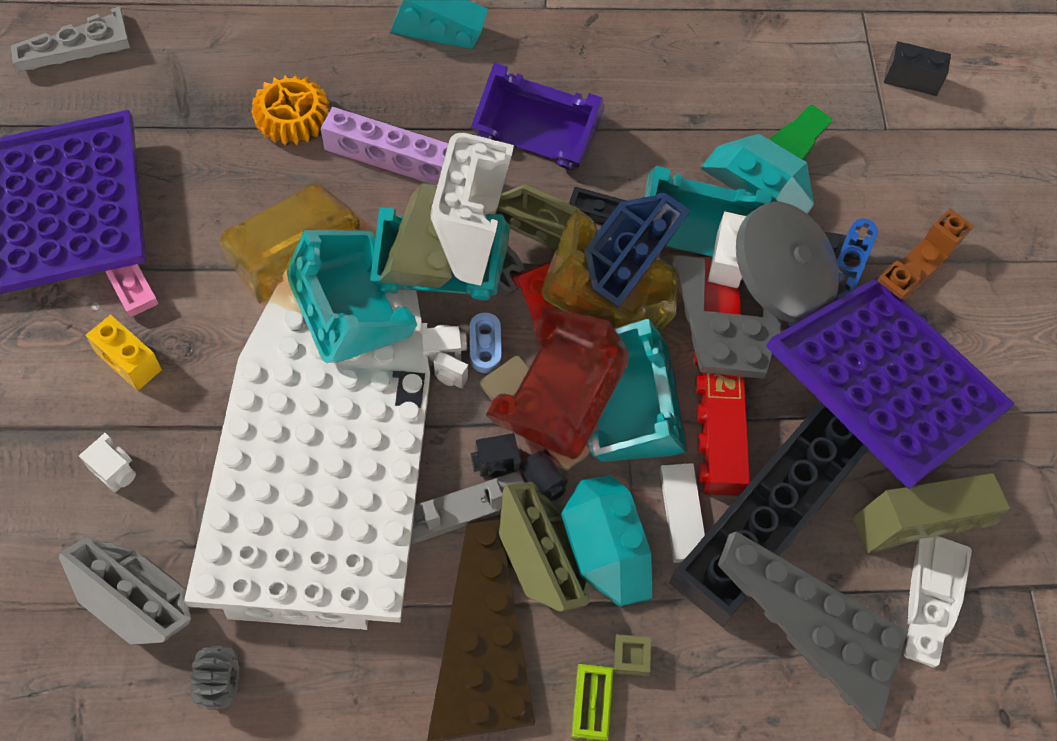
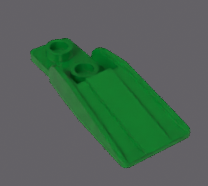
[769,105,832,161]

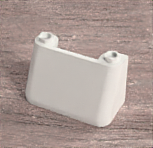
[430,133,514,286]

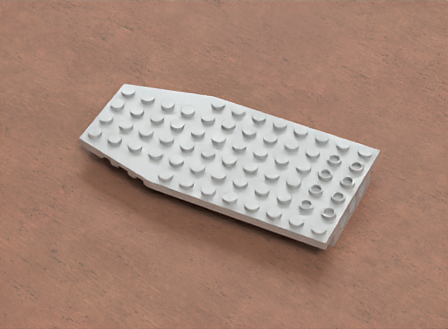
[184,264,430,630]

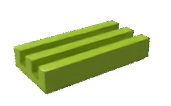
[571,664,614,741]

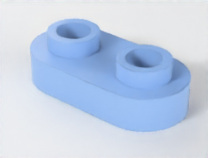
[470,313,501,373]

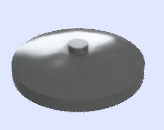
[736,202,839,323]

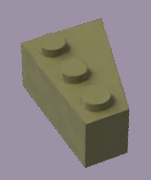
[379,183,452,288]

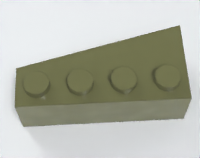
[852,473,1010,554]

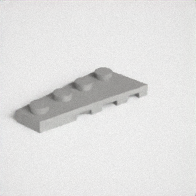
[11,6,130,72]

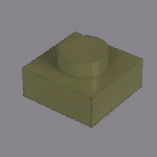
[613,634,651,676]

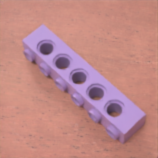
[321,107,449,185]

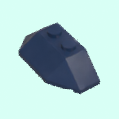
[584,193,690,308]

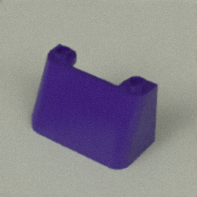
[471,62,605,170]

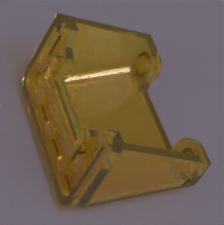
[220,184,361,304]
[542,210,677,332]

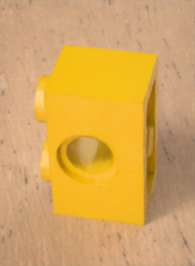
[85,314,162,391]

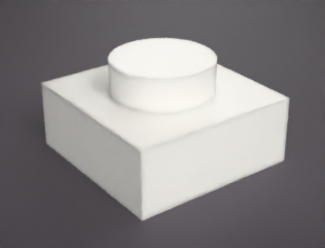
[434,352,468,389]

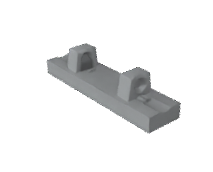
[410,471,524,545]

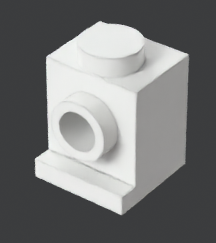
[420,323,467,365]
[79,433,136,493]

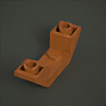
[877,208,974,299]

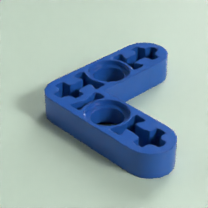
[834,218,878,301]

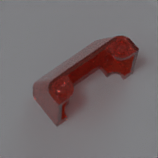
[486,306,629,459]

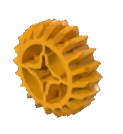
[251,74,330,146]

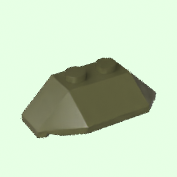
[495,184,594,265]
[499,482,590,612]

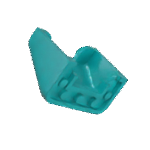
[644,166,773,257]
[370,208,510,300]
[287,230,418,363]
[576,319,687,462]

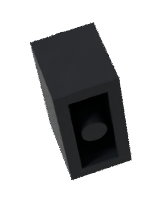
[883,41,951,96]

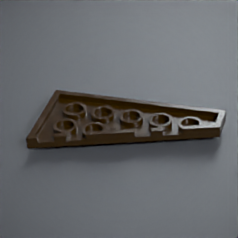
[427,519,535,741]

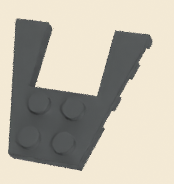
[672,255,782,379]

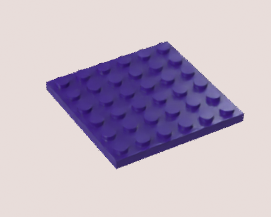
[0,110,146,294]
[766,277,1015,489]

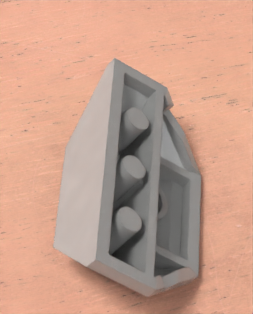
[59,537,191,644]

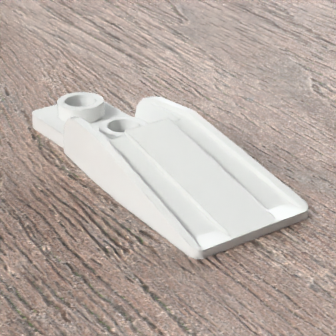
[903,536,972,667]

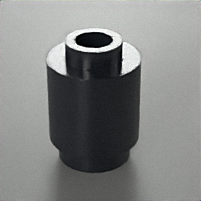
[521,451,568,502]

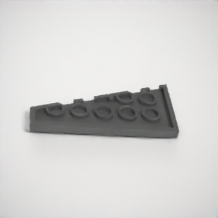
[718,532,908,729]

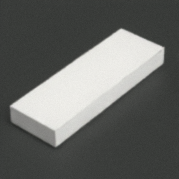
[660,463,705,563]

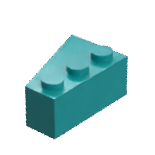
[390,0,488,49]

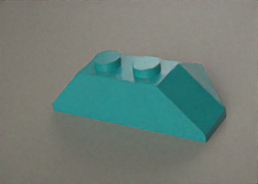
[701,134,814,214]
[561,475,652,607]

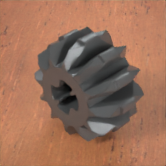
[190,646,240,710]

